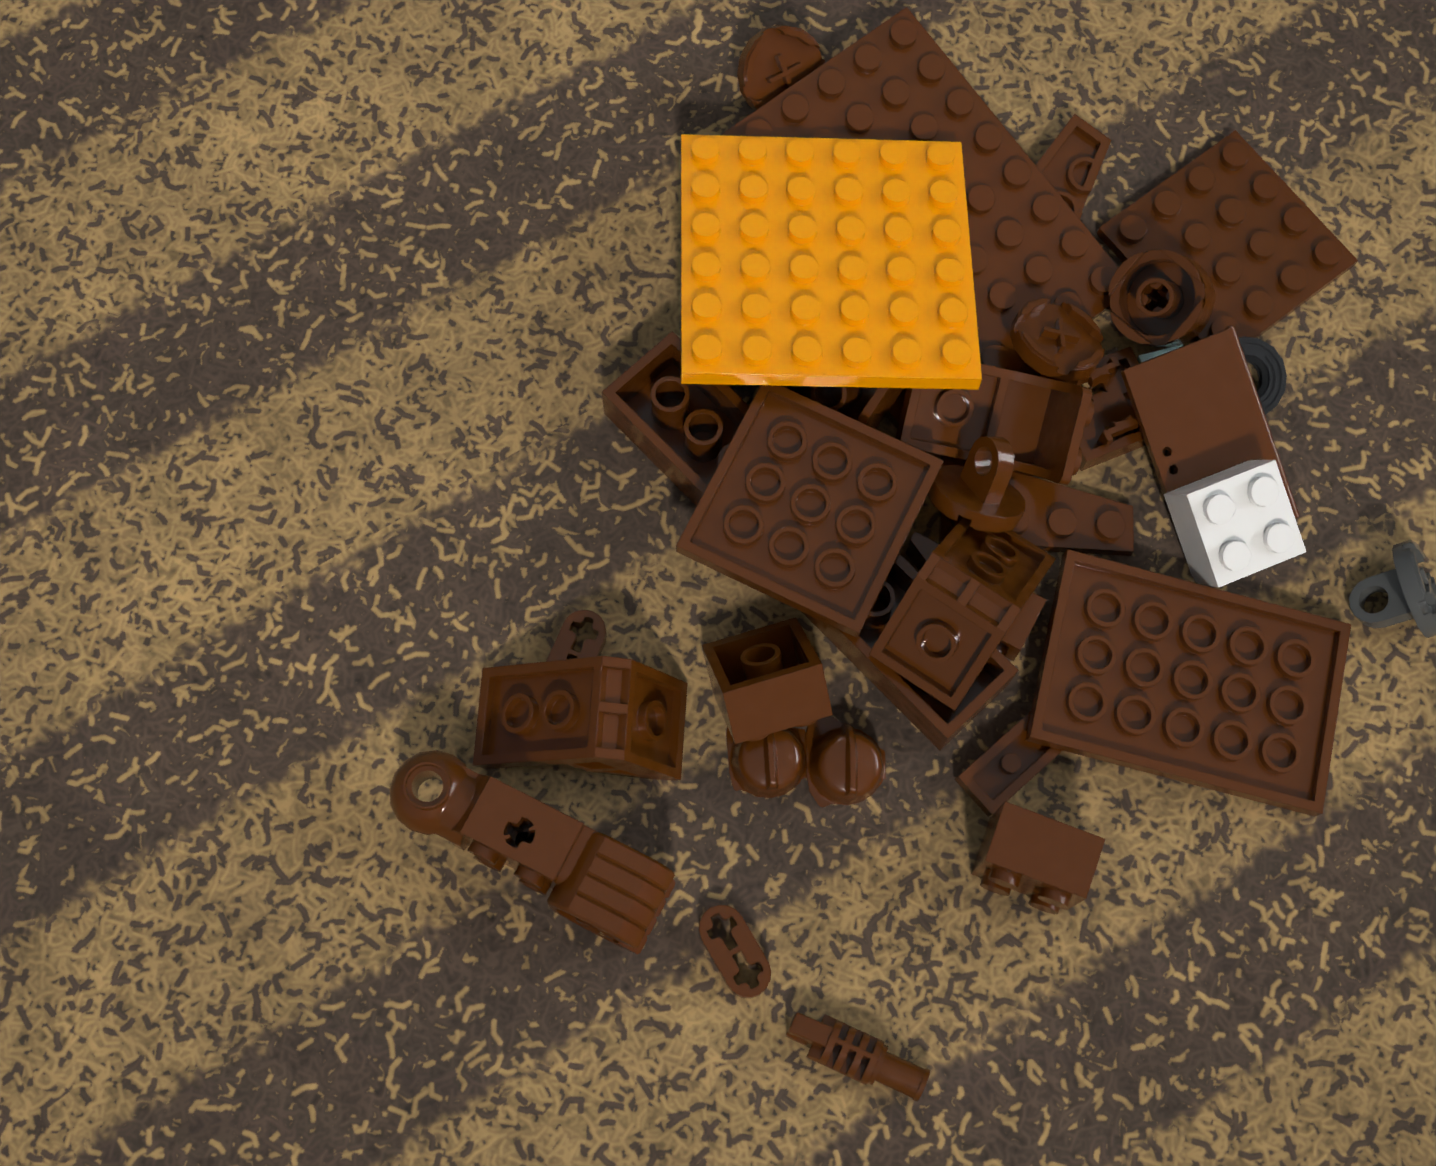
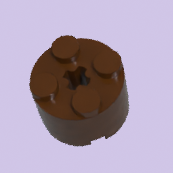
[1108,249,1216,348]

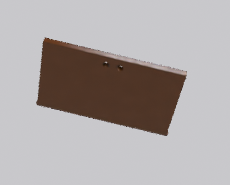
[1120,325,1300,519]

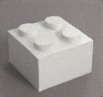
[1164,460,1306,588]

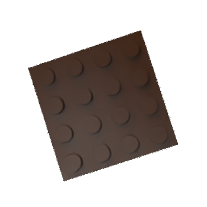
[1097,130,1358,342]
[676,385,944,638]

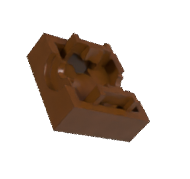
[1050,346,1146,471]

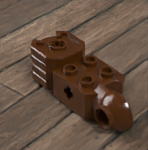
[389,750,676,954]

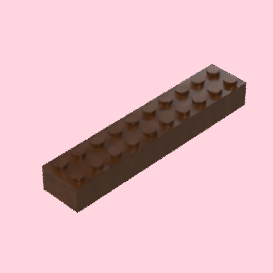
[602,331,1019,751]

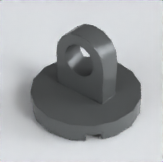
[1349,540,1436,638]

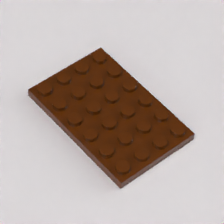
[1025,549,1351,817]

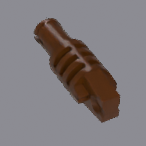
[786,1013,931,1101]

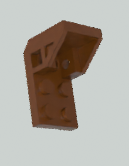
[869,517,1056,711]
[473,656,688,781]

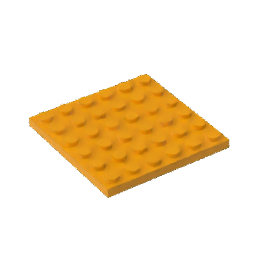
[681,134,982,390]

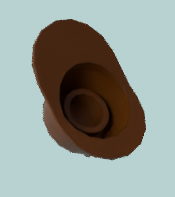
[806,716,886,808]
[726,727,807,798]

